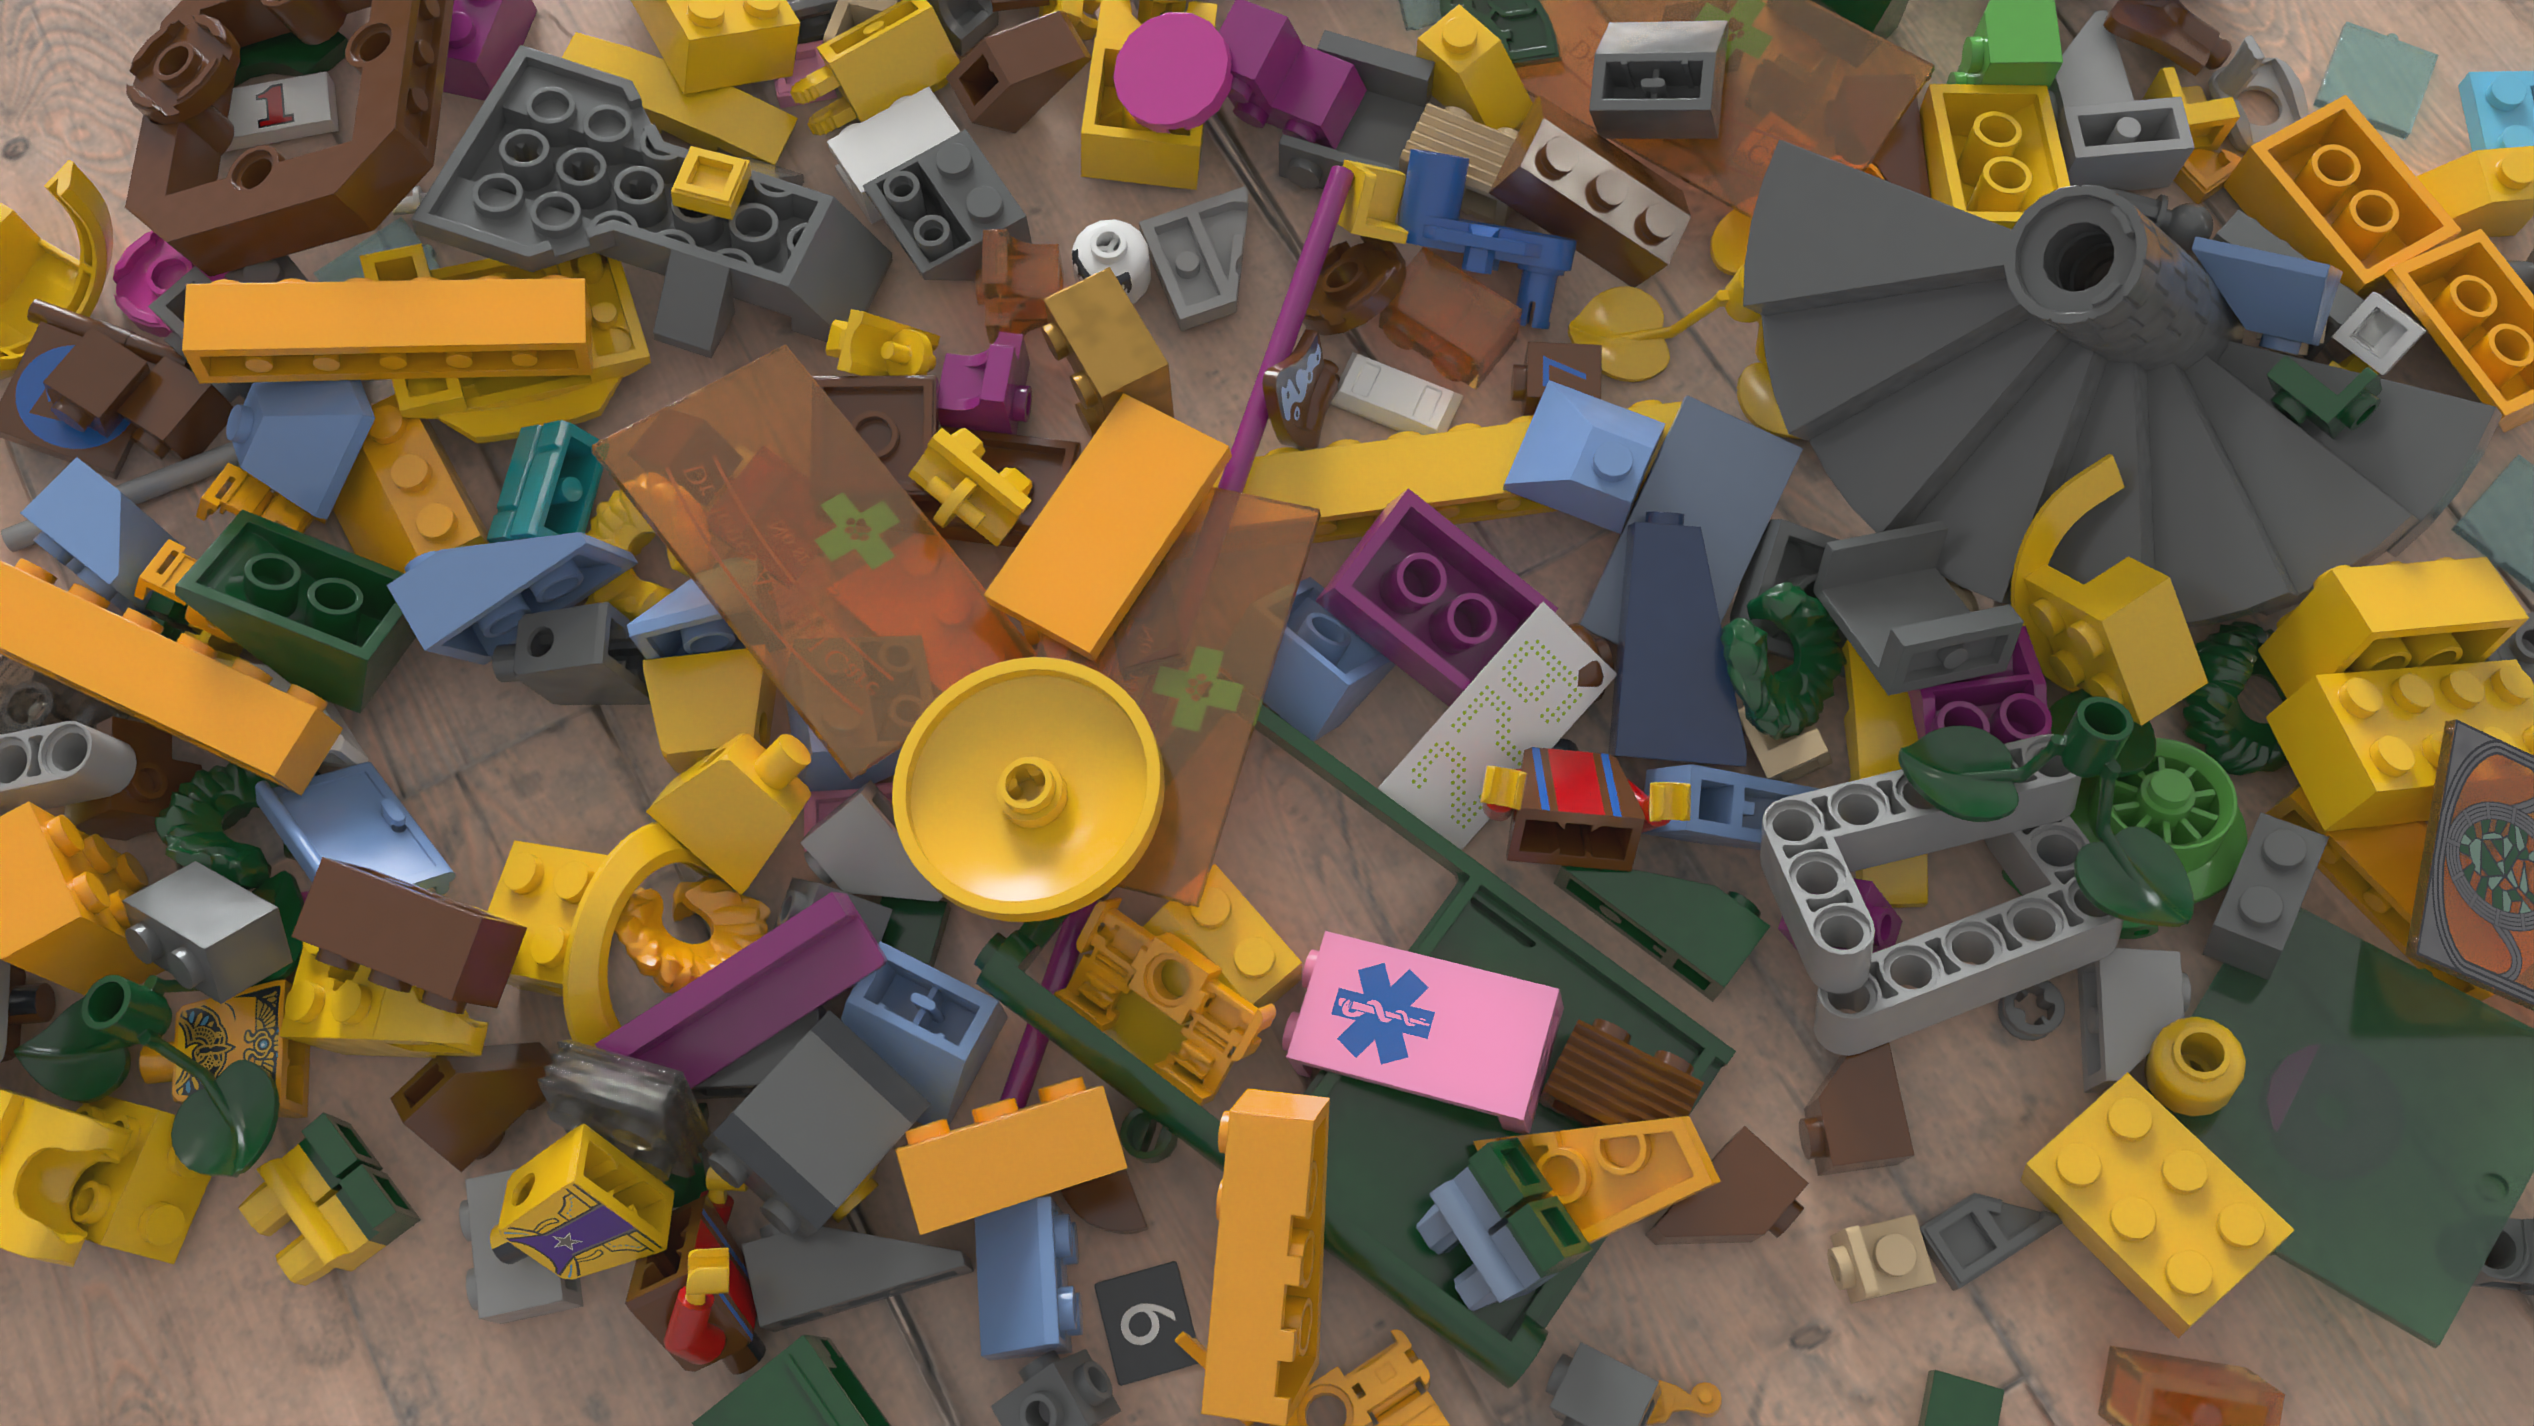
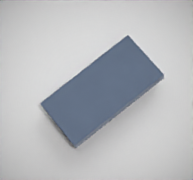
[1579,395,1803,645]

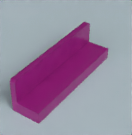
[595,892,887,1109]

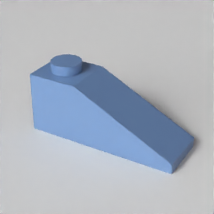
[1641,764,1819,850]

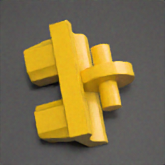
[825,309,940,376]
[908,428,1032,547]

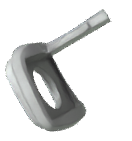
[2208,35,2309,152]

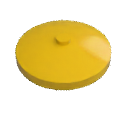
[892,657,1165,922]

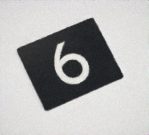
[1094,1261,1199,1386]

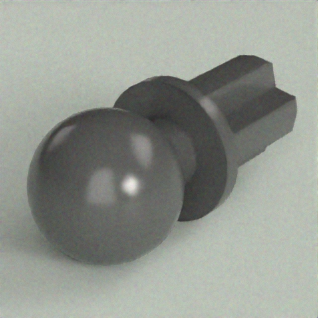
[2111,188,2213,251]

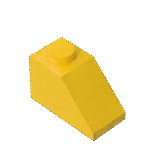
[1416,4,1533,131]
[2416,146,2534,240]

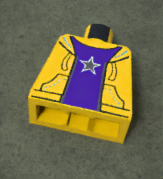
[490,1123,675,1280]

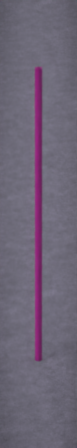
[999,166,1354,1109]

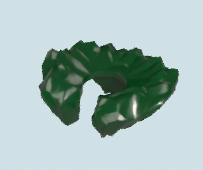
[1720,582,1847,740]
[2182,621,2289,776]
[154,763,321,890]

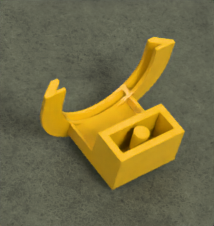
[0,160,113,380]
[2011,454,2208,726]
[488,822,722,1088]

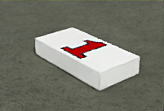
[226,71,339,152]

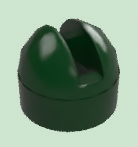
[1120,1107,1178,1163]

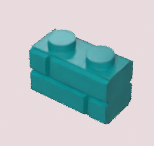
[487,420,610,543]

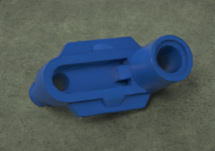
[1398,149,1577,329]

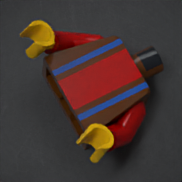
[1480,738,1691,872]
[625,1166,766,1375]

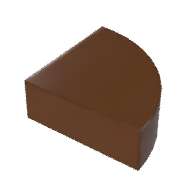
[1061,1169,1148,1234]

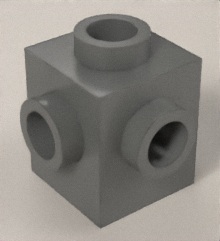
[991,1349,1121,1426]

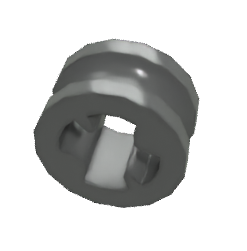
[1998,980,2065,1041]

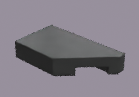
[1920,1193,2063,1291]

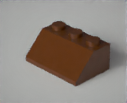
[1489,95,1691,288]

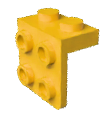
[69,1096,211,1264]

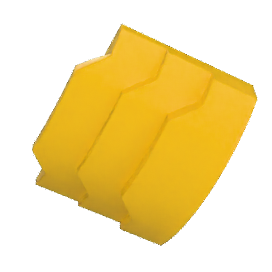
[359,243,651,443]

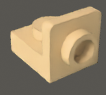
[1827,1214,1937,1304]

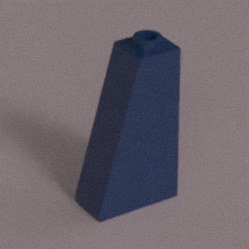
[1608,511,1747,767]

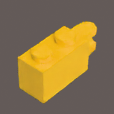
[790,0,960,136]

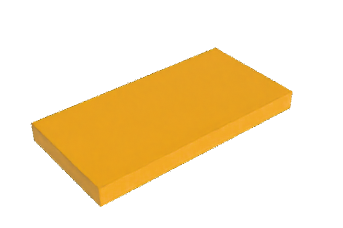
[984,393,1232,661]

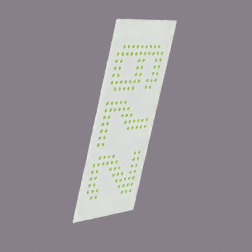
[1378,602,1617,850]

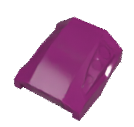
[1908,626,2052,744]

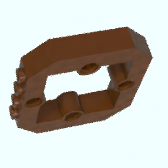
[125,0,454,277]

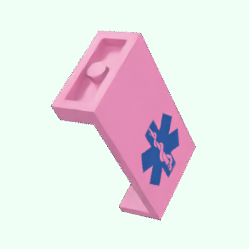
[1282,931,1564,1135]

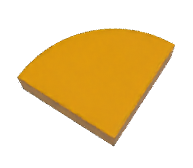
[2173,149,2241,204]

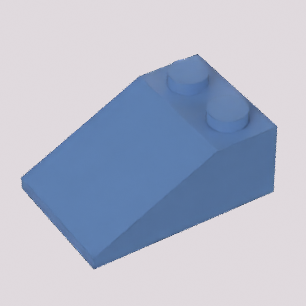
[387,532,638,665]

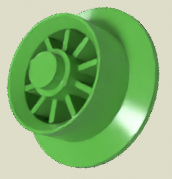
[2069,738,2248,903]

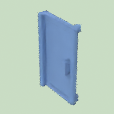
[255,762,456,895]

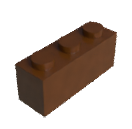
[291,857,527,1014]

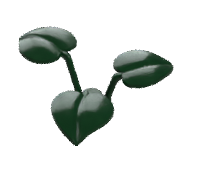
[1898,688,2194,927]
[14,870,304,1178]

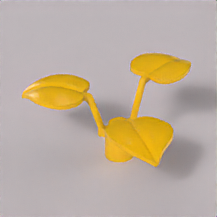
[1568,197,1801,439]

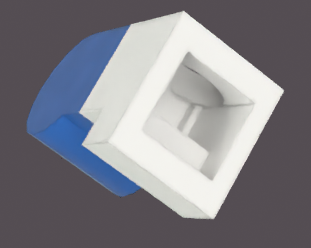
[2332,292,2426,375]

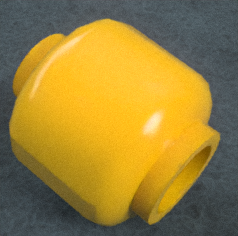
[2144,1016,2246,1117]

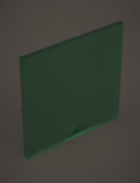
[2147,907,2534,1348]

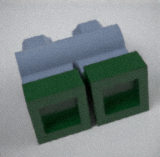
[1417,1137,1593,1311]

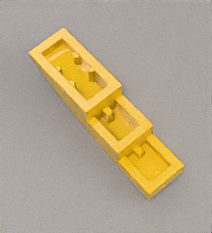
[562,32,798,165]
[1842,639,1928,908]

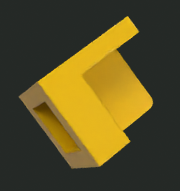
[2142,67,2240,151]
[1338,159,1409,244]

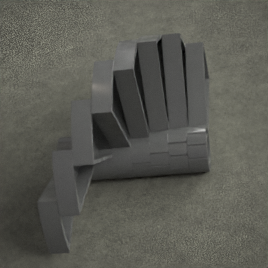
[1743,139,2502,628]

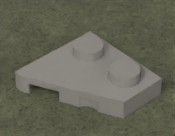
[1139,186,1249,331]

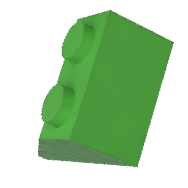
[1947,0,2063,90]

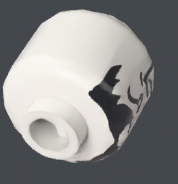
[1072,219,1151,304]

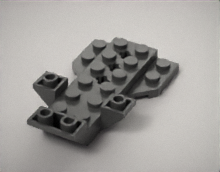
[411,45,893,358]

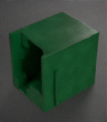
[692,1335,891,1426]

